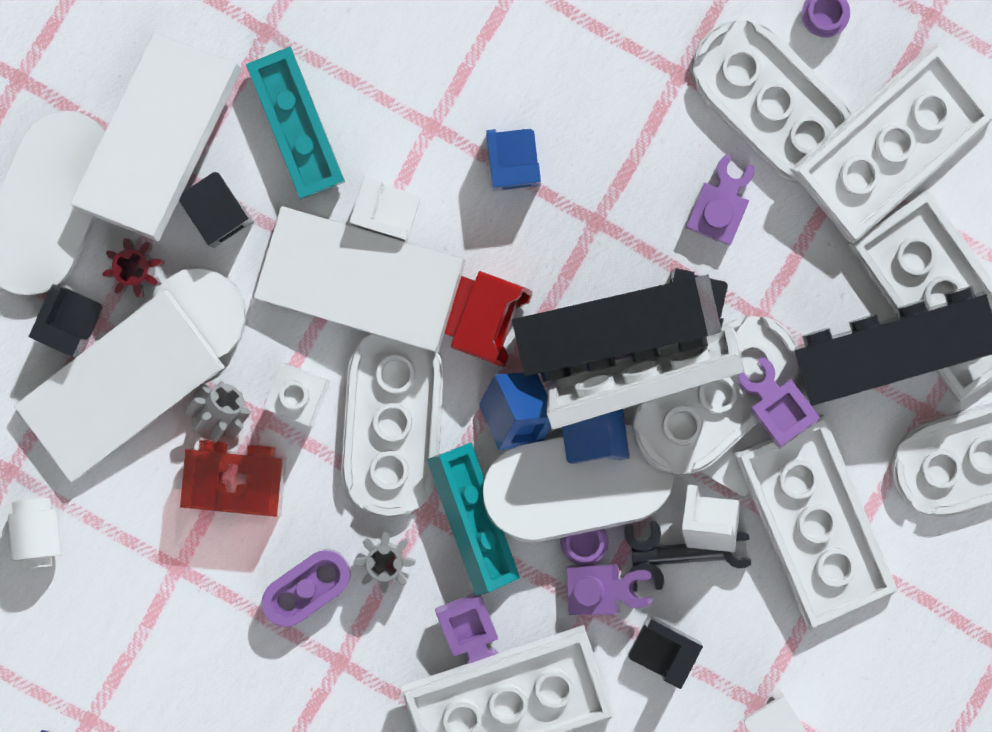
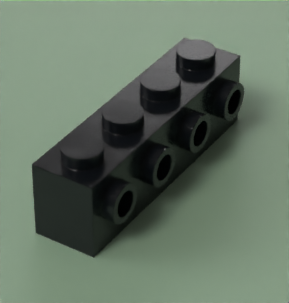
[511,274,722,382]
[794,286,992,406]

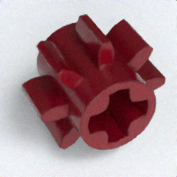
[102,238,165,298]

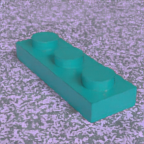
[246,46,345,200]
[426,442,520,596]

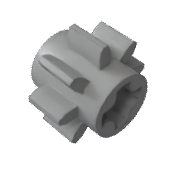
[186,381,250,443]
[354,531,416,593]

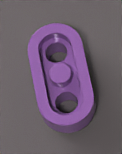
[262,549,351,627]

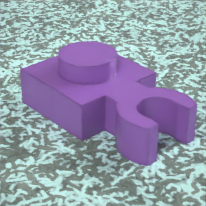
[685,155,754,246]
[737,357,820,449]
[566,564,652,615]
[435,593,499,664]

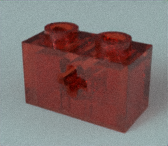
[180,440,287,517]

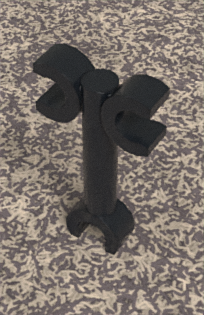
[624,521,751,592]

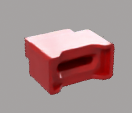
[444,271,533,368]

